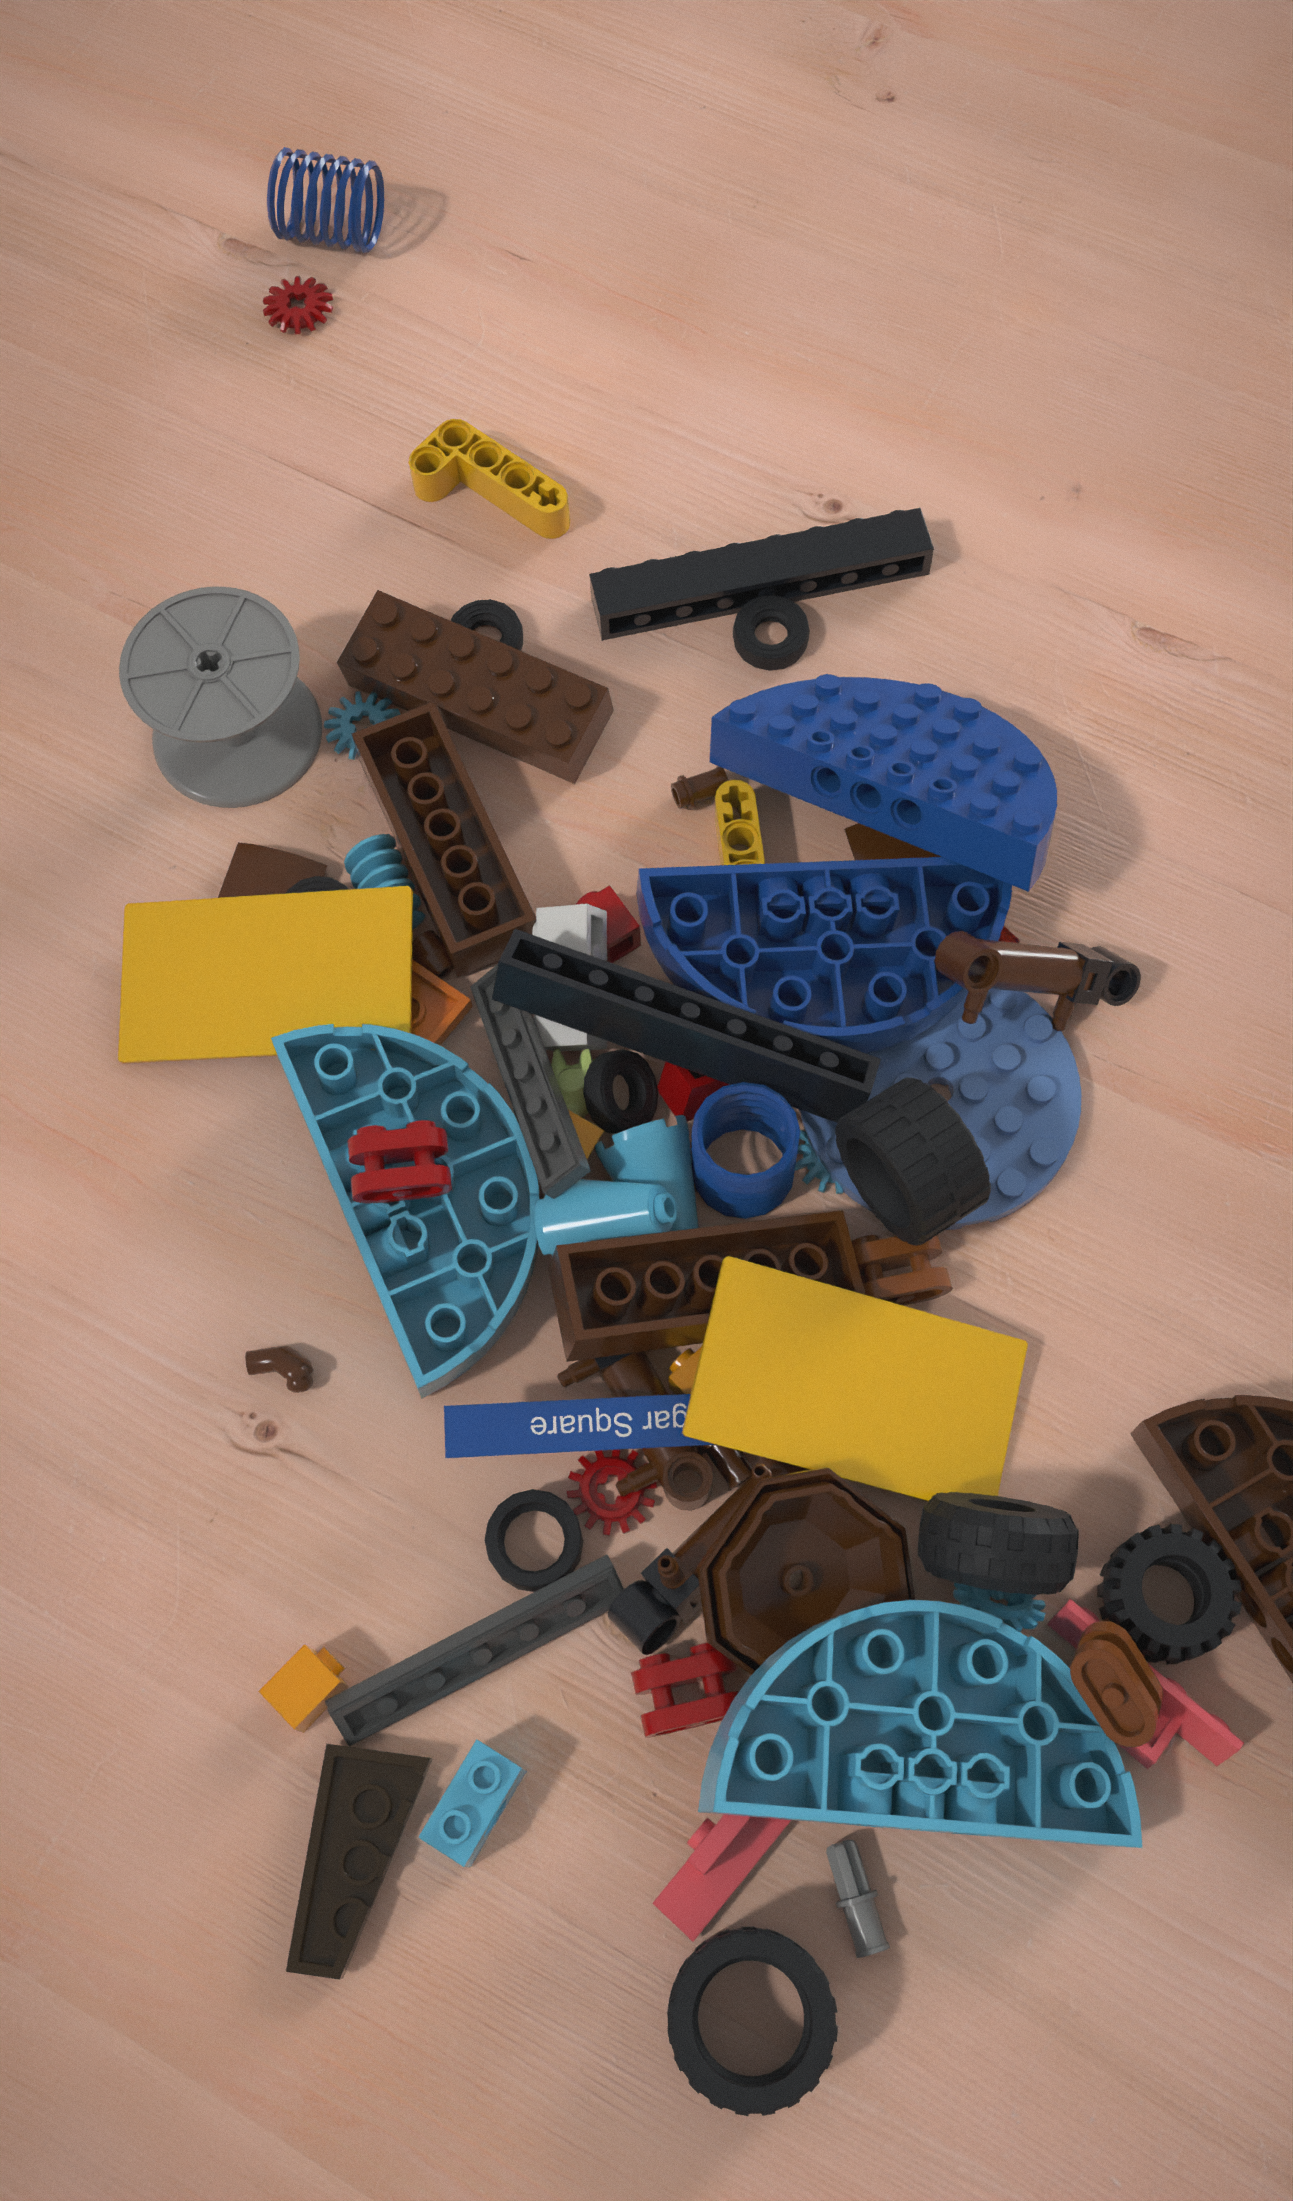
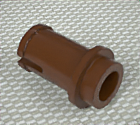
[671,766,729,810]
[700,1445,753,1490]

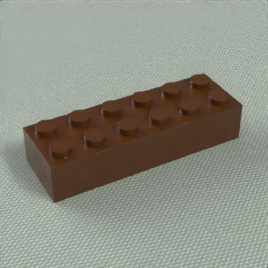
[337,590,614,784]
[351,702,536,977]
[548,1210,866,1362]

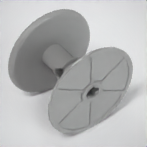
[119,587,322,808]

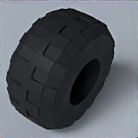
[918,1492,1079,1595]

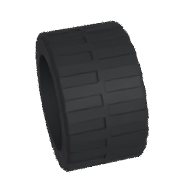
[835,1077,991,1246]
[667,1926,838,2116]

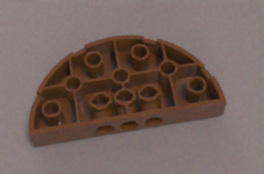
[1130,1395,1293,1683]

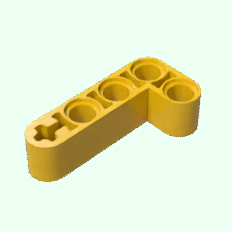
[408,419,570,539]
[715,780,765,865]

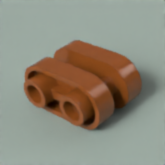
[852,1235,953,1306]
[1070,1621,1163,1747]

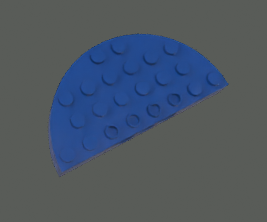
[709,674,1057,892]
[636,857,1012,1053]

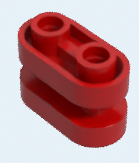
[347,1120,452,1204]
[631,1643,739,1738]

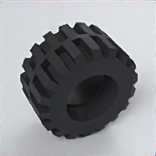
[1097,1524,1242,1665]

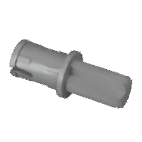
[826,1840,890,1958]

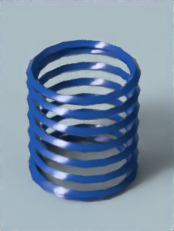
[267,147,385,253]
[691,1082,801,1219]

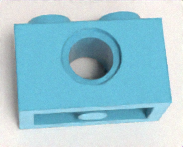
[418,1739,527,1867]

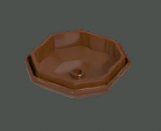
[697,1467,915,1675]

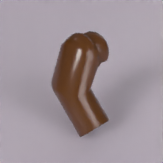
[245,1346,314,1393]

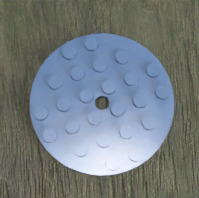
[799,989,1081,1230]

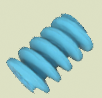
[344,834,426,930]

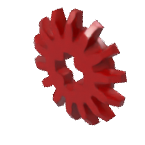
[263,276,333,334]
[566,1449,657,1536]

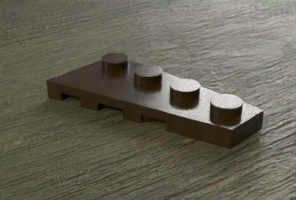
[286,1744,433,1980]

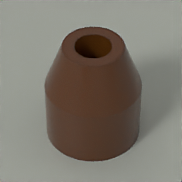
[412,930,453,979]

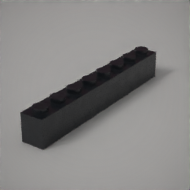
[589,508,934,641]
[492,929,881,1123]

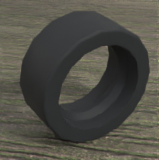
[484,1489,584,1592]

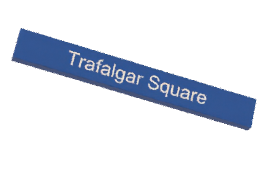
[444,1394,715,1458]

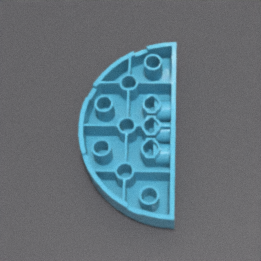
[271,1024,539,1399]
[698,1600,1142,1848]

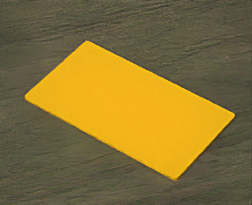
[118,886,413,1063]
[682,1256,1028,1501]

